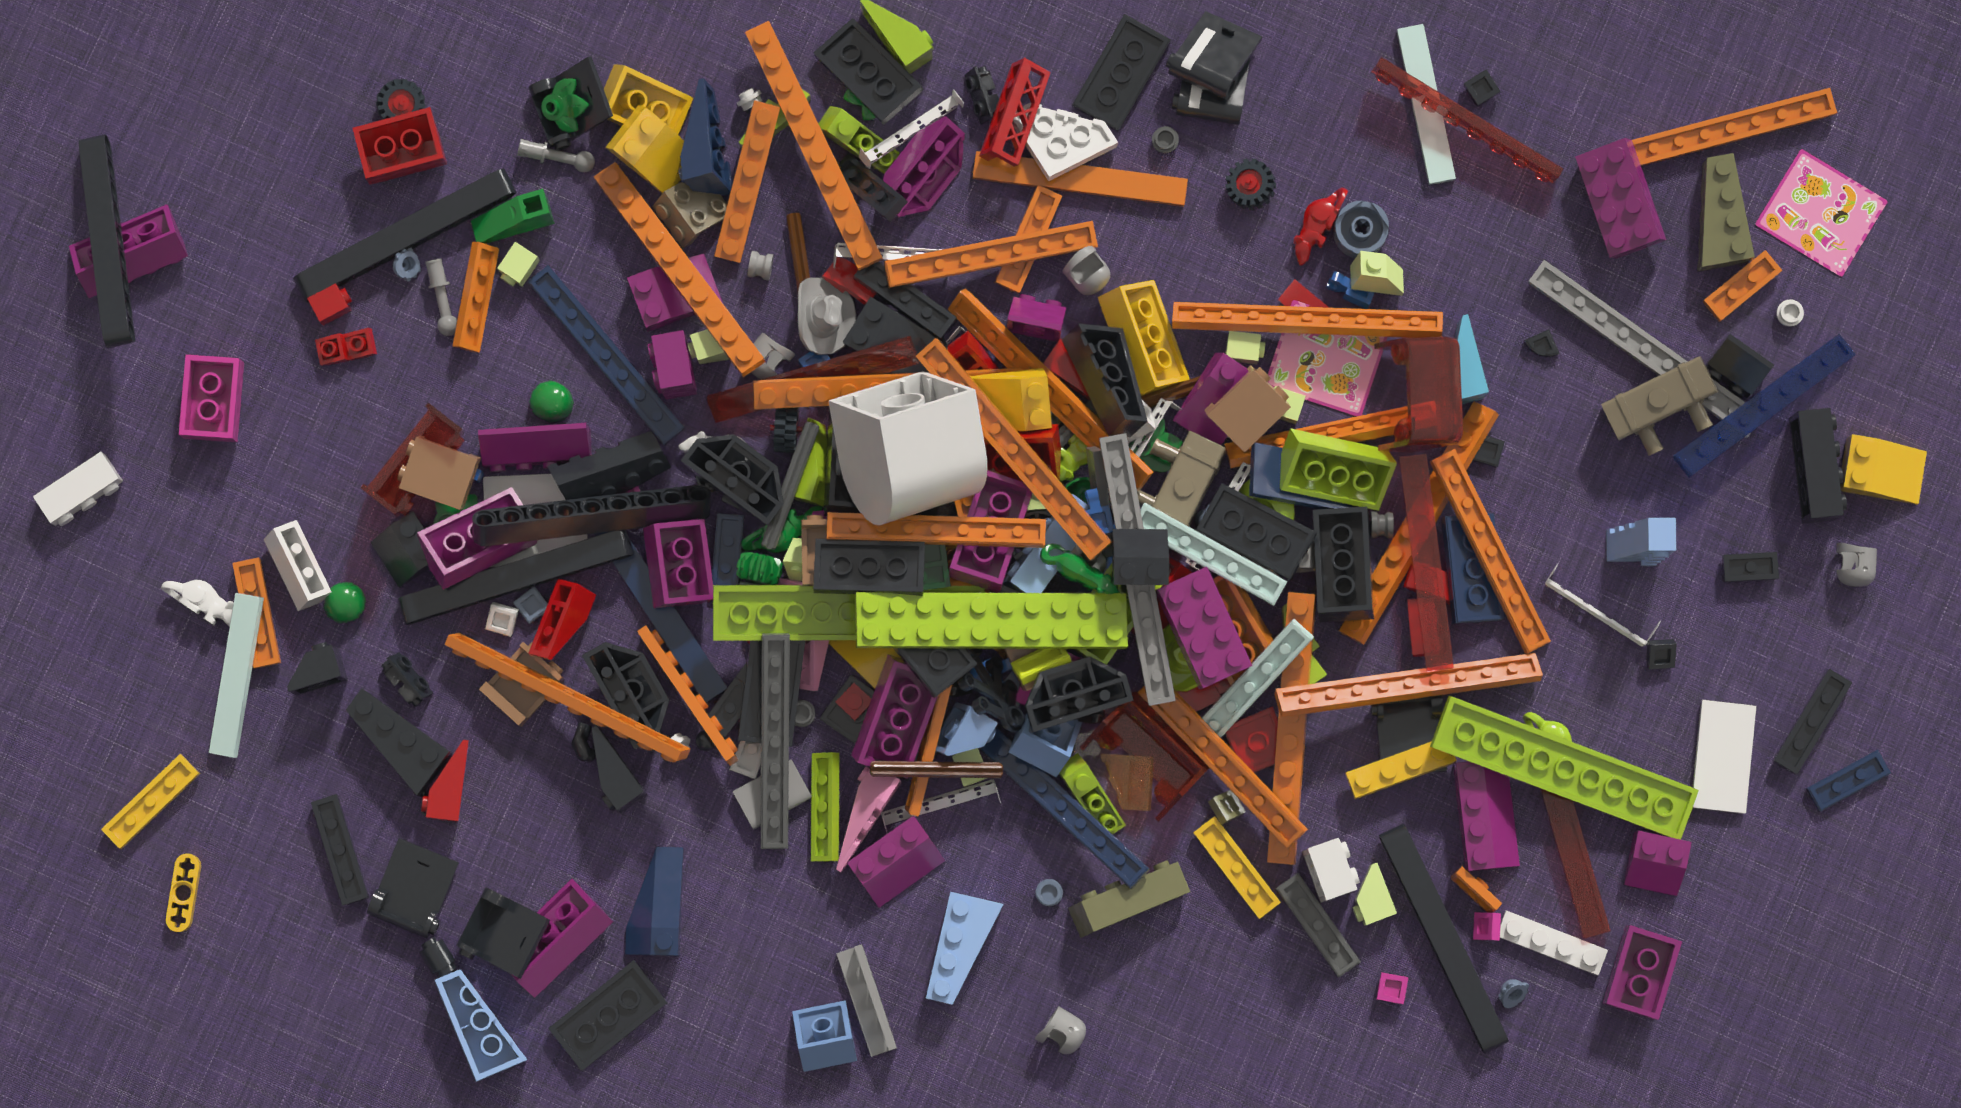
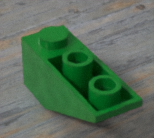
[471,189,555,244]

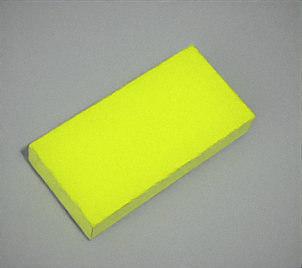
[1010,649,1072,685]

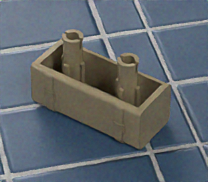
[1601,356,1718,456]
[1137,431,1226,527]

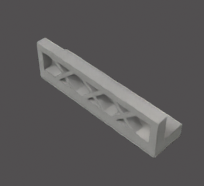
[836,944,897,1057]

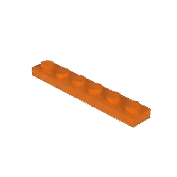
[714,100,780,263]
[637,625,738,766]

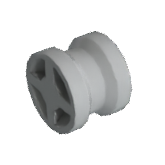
[748,251,774,281]

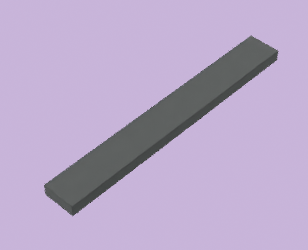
[760,633,790,849]

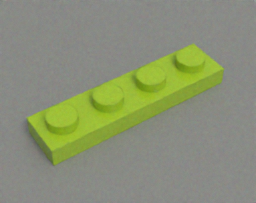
[811,752,839,862]

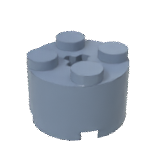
[1333,201,1389,259]

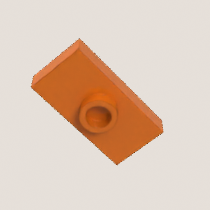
[1450,867,1502,913]

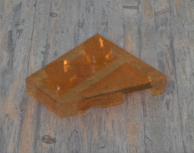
[1100,754,1154,811]

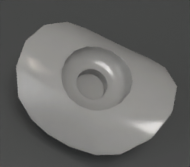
[798,278,856,355]

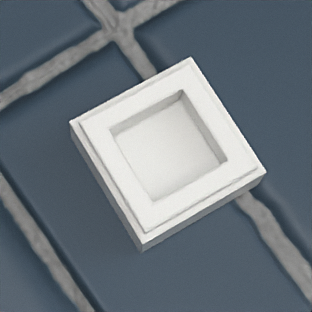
[485,602,519,637]

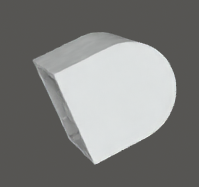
[829,371,987,525]

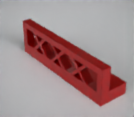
[979,58,1051,167]

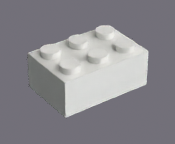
[1302,838,1360,903]

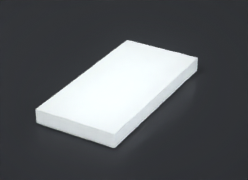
[1693,700,1756,814]

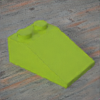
[860,0,934,74]

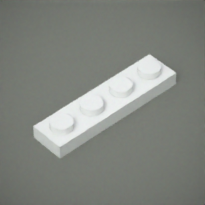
[1500,911,1608,975]

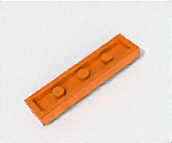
[994,185,1062,294]
[453,242,499,353]
[232,557,281,669]

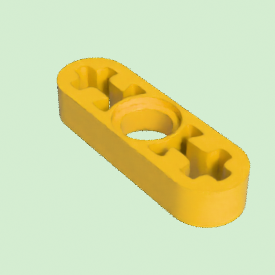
[166,854,201,932]

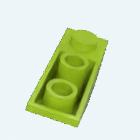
[818,106,900,174]
[794,418,827,507]
[1059,753,1126,834]

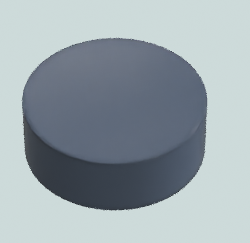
[1036,879,1063,906]

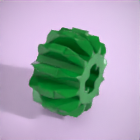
[736,552,783,585]

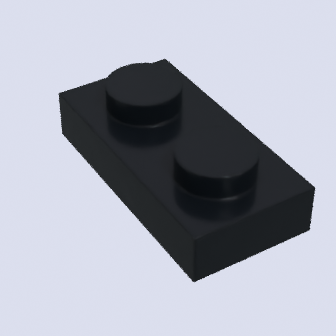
[1722,552,1779,582]

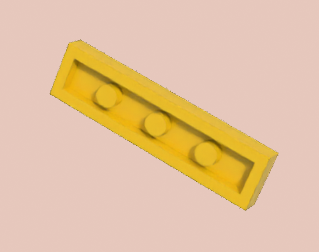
[1345,741,1457,799]
[101,754,200,849]
[1193,816,1281,919]

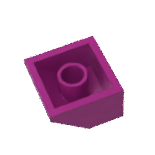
[1623,831,1692,896]

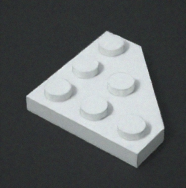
[1012,102,1118,181]

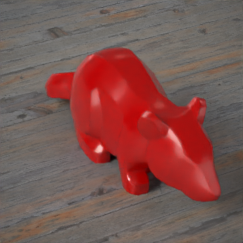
[1293,187,1348,266]

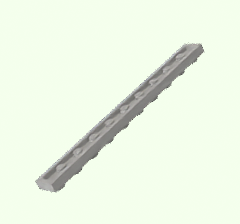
[1528,260,1764,438]
[1099,433,1176,706]

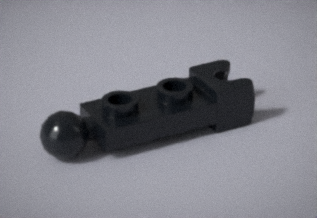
[696,662,747,751]

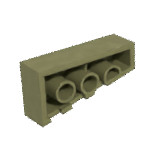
[1697,153,1755,272]
[1068,860,1190,938]

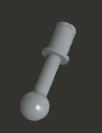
[517,139,595,173]
[425,258,457,336]

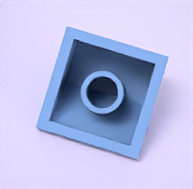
[935,702,997,756]
[1009,713,1082,777]
[792,1000,857,1072]

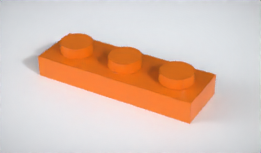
[1702,250,1782,322]

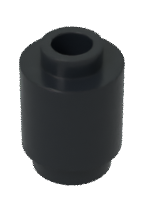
[419,937,457,978]

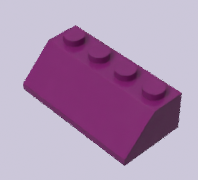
[69,204,188,298]
[478,423,592,473]
[417,487,538,590]
[1453,761,1520,872]
[511,879,613,998]

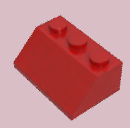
[352,107,447,185]
[983,424,1061,482]

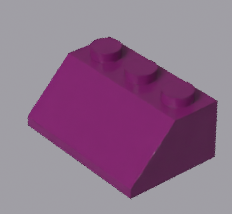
[847,815,945,908]

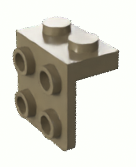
[652,182,727,249]

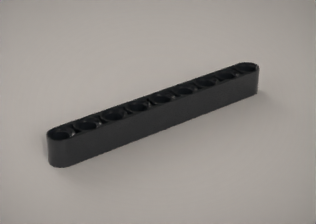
[78,134,135,349]
[293,168,517,303]
[472,485,711,546]
[397,530,634,625]
[1379,823,1509,1054]

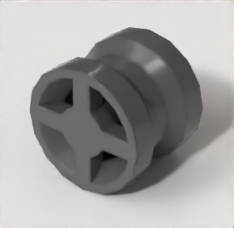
[1370,512,1394,539]

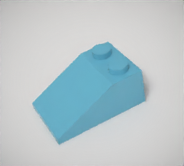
[1443,314,1489,407]

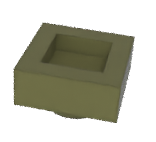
[1208,790,1246,825]

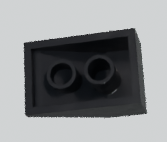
[843,297,943,374]
[592,726,647,813]

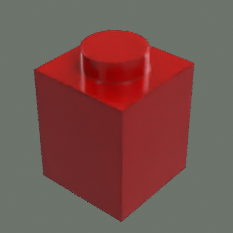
[307,283,352,326]

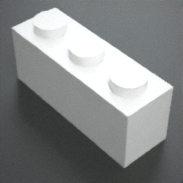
[33,452,123,526]
[264,520,331,611]

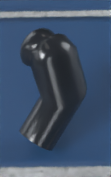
[572,722,596,762]

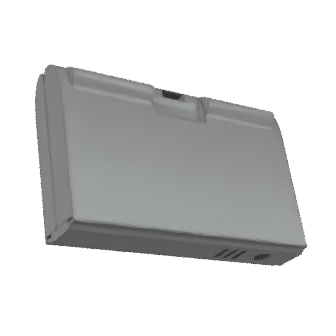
[733,759,812,830]

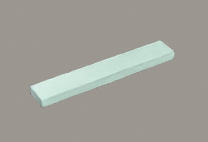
[1397,24,1456,185]
[1140,503,1287,605]
[209,593,264,758]
[1202,619,1314,738]

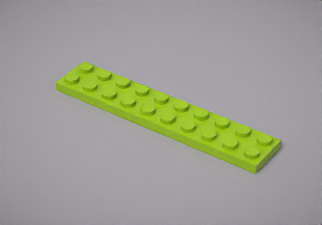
[713,585,985,641]
[855,592,1128,649]
[1430,696,1699,840]

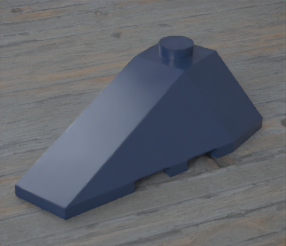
[679,78,732,195]
[625,847,684,956]

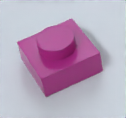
[1473,912,1501,941]
[1376,972,1408,1004]

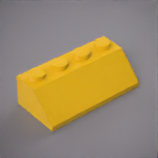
[1098,280,1190,396]

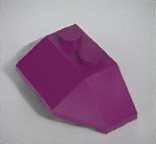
[883,116,965,217]

